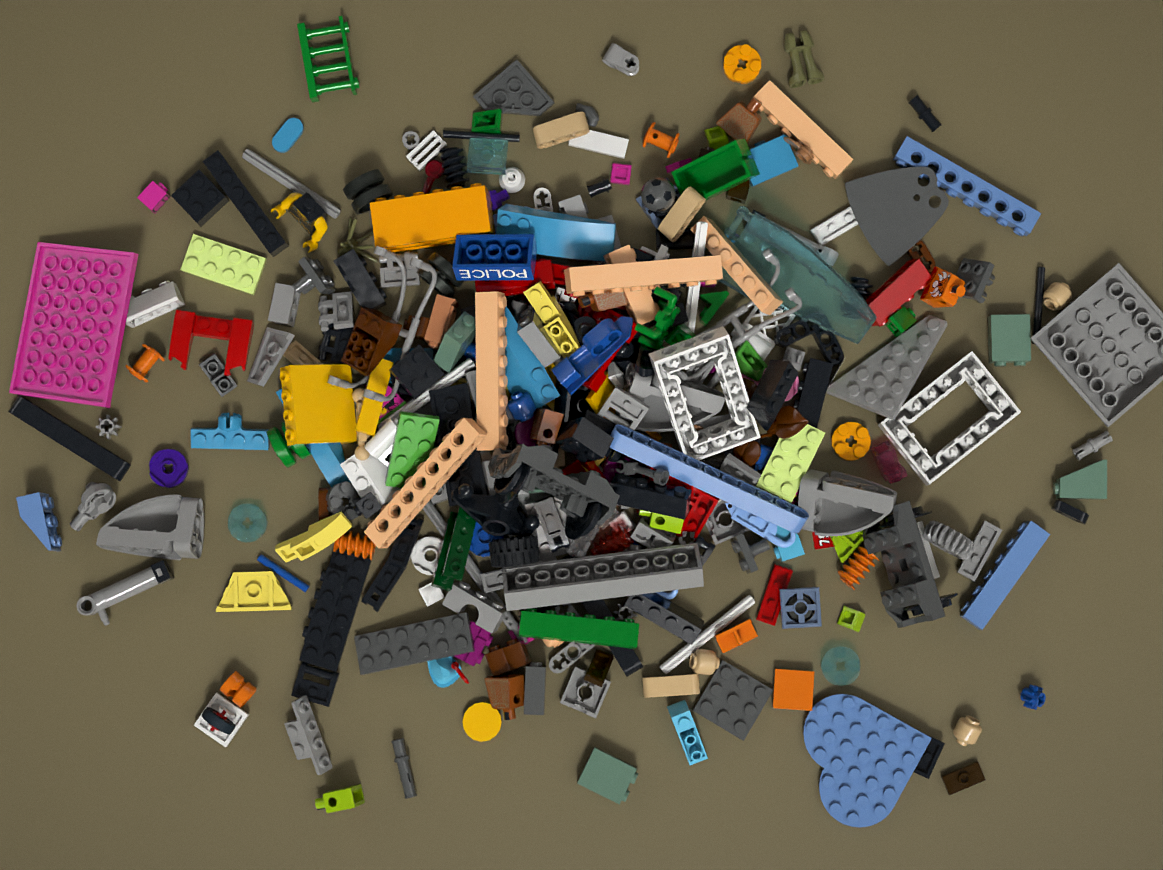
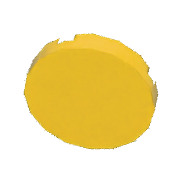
[462,702,502,742]

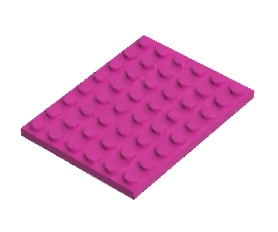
[9,242,139,408]

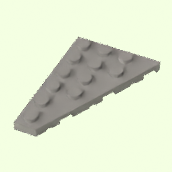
[826,315,948,420]

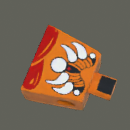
[920,266,966,308]

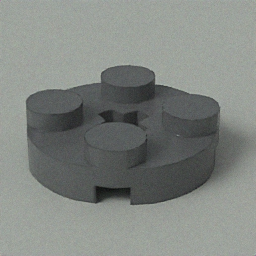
[326,482,361,520]

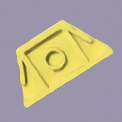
[216,571,292,612]

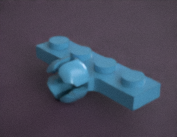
[191,413,270,450]

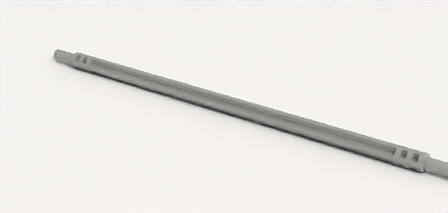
[354,401,528,643]

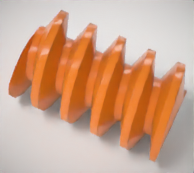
[333,531,376,561]
[838,546,880,590]

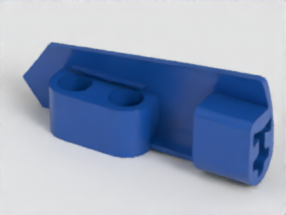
[551,316,633,395]

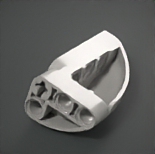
[615,362,725,432]
[798,469,897,536]
[96,495,204,560]

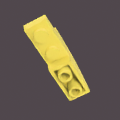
[523,281,581,358]
[275,511,352,562]

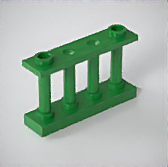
[297,16,360,103]

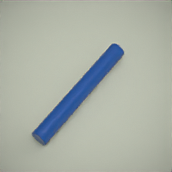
[257,554,310,593]

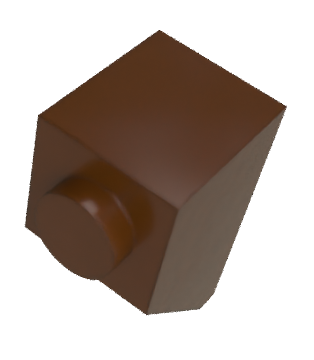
[403,315,430,341]

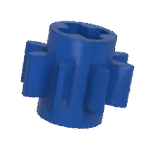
[1021,684,1046,710]

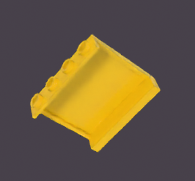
[280,364,357,446]

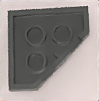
[473,60,554,116]

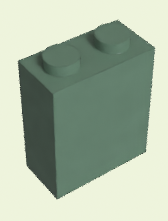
[434,311,476,373]
[988,314,1031,367]
[577,746,639,805]

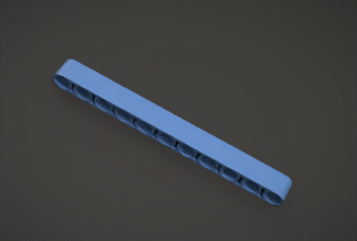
[610,424,809,533]

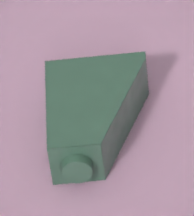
[1053,460,1107,500]

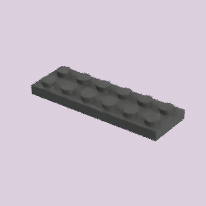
[354,612,475,675]

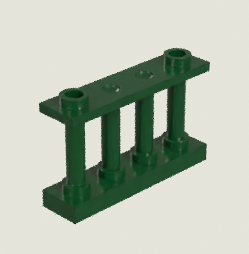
[431,506,476,591]

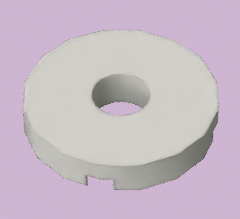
[411,536,442,575]

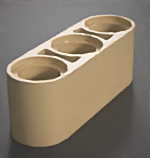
[533,112,590,149]
[658,186,706,242]
[642,674,700,698]

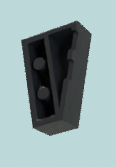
[334,249,387,310]

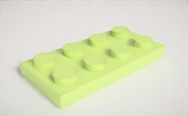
[180,234,267,295]
[756,424,825,503]

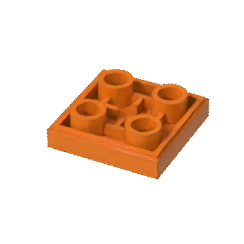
[772,669,814,711]

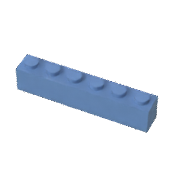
[960,521,1050,630]

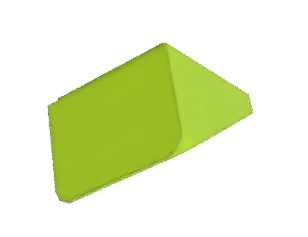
[704,126,729,150]
[837,606,865,632]

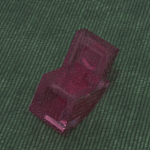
[870,440,908,484]

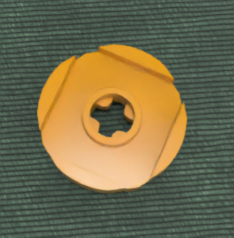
[723,44,761,84]
[831,422,871,461]

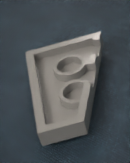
[247,327,295,387]

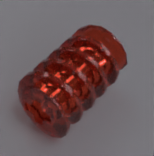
[590,523,634,556]

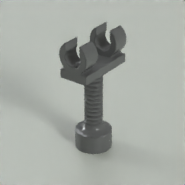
[616,459,669,486]

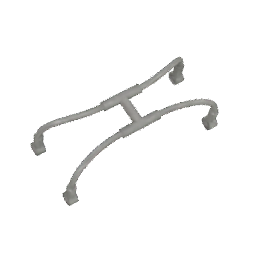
[327,246,437,402]
[650,248,802,381]

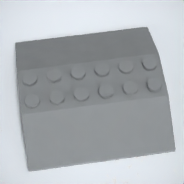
[1030,263,1163,427]

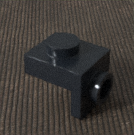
[352,492,382,519]

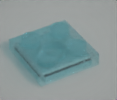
[467,138,508,175]

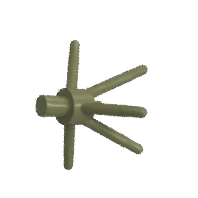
[337,218,378,262]

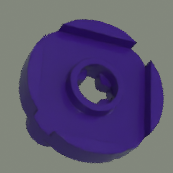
[149,449,189,488]

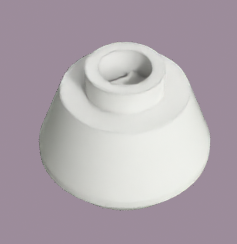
[499,167,525,193]

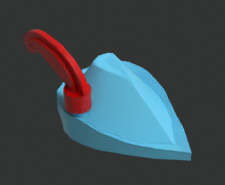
[427,657,469,688]

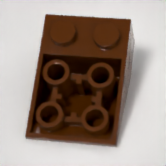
[341,307,402,376]

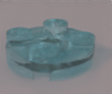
[228,504,268,543]
[820,646,860,686]

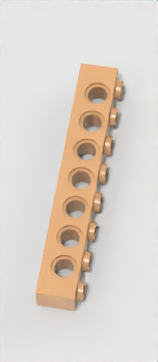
[364,418,487,548]

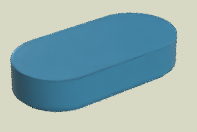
[272,118,304,153]

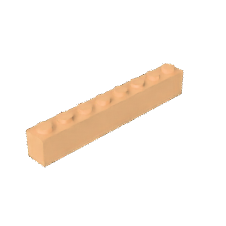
[564,255,723,297]
[475,292,508,451]

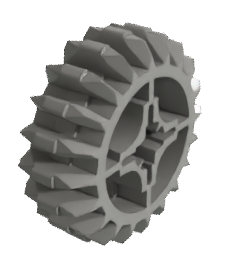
[922,521,975,560]

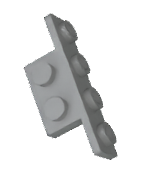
[284,695,332,775]

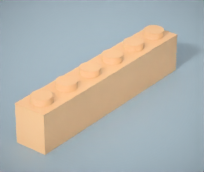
[754,80,853,179]
[690,216,783,315]

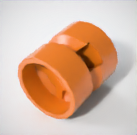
[220,671,257,708]

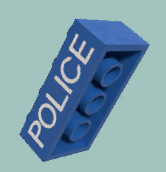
[452,234,537,281]

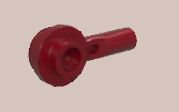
[422,160,444,194]

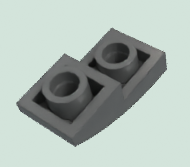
[199,353,238,397]

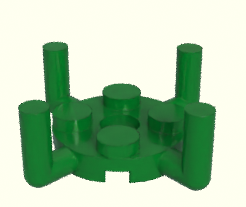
[635,287,680,350]

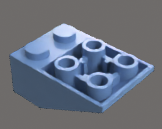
[16,492,62,551]

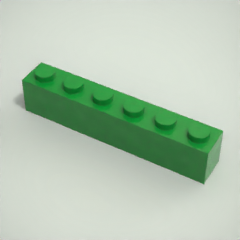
[518,608,639,649]

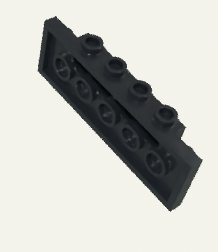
[429,383,488,507]
[299,549,372,672]

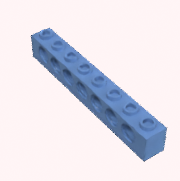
[893,136,1042,236]

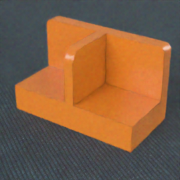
[714,619,758,653]

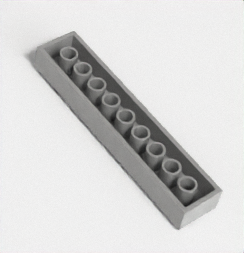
[502,543,704,611]

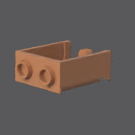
[424,294,459,350]

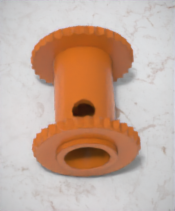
[643,122,680,158]
[125,344,165,383]

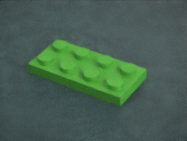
[385,411,440,488]

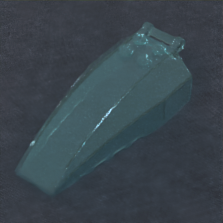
[718,206,877,344]

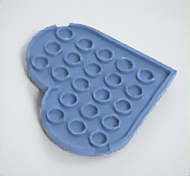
[803,694,932,827]

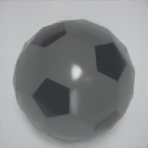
[641,177,676,212]

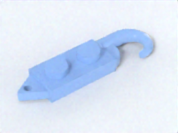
[725,503,796,548]

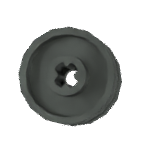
[343,169,393,215]
[416,252,465,298]

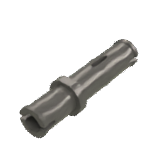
[391,738,417,799]

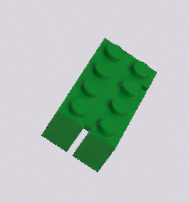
[671,139,760,201]

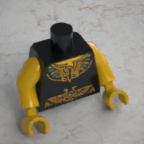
[271,192,328,253]

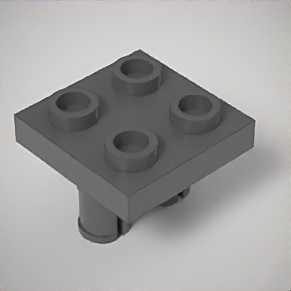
[293,257,336,295]
[956,258,995,303]
[731,533,770,574]

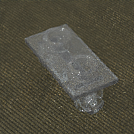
[566,525,600,558]

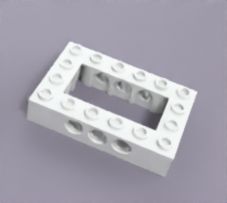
[649,326,761,460]
[878,351,1021,486]

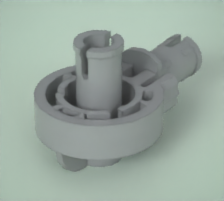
[70,482,116,531]

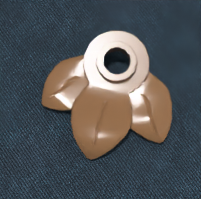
[783,137,814,164]

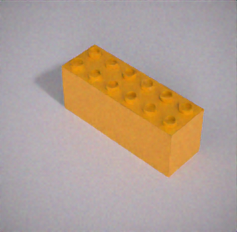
[370,183,495,253]

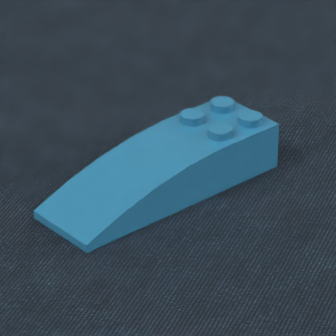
[496,204,616,261]

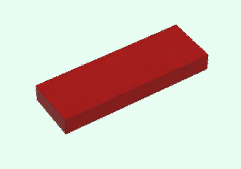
[756,564,793,626]

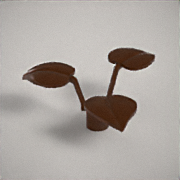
[733,378,809,467]

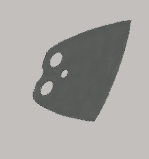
[845,167,949,266]

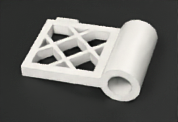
[730,304,796,361]
[364,417,398,467]

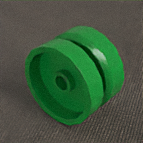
[266,421,312,468]

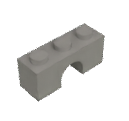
[442,581,507,634]

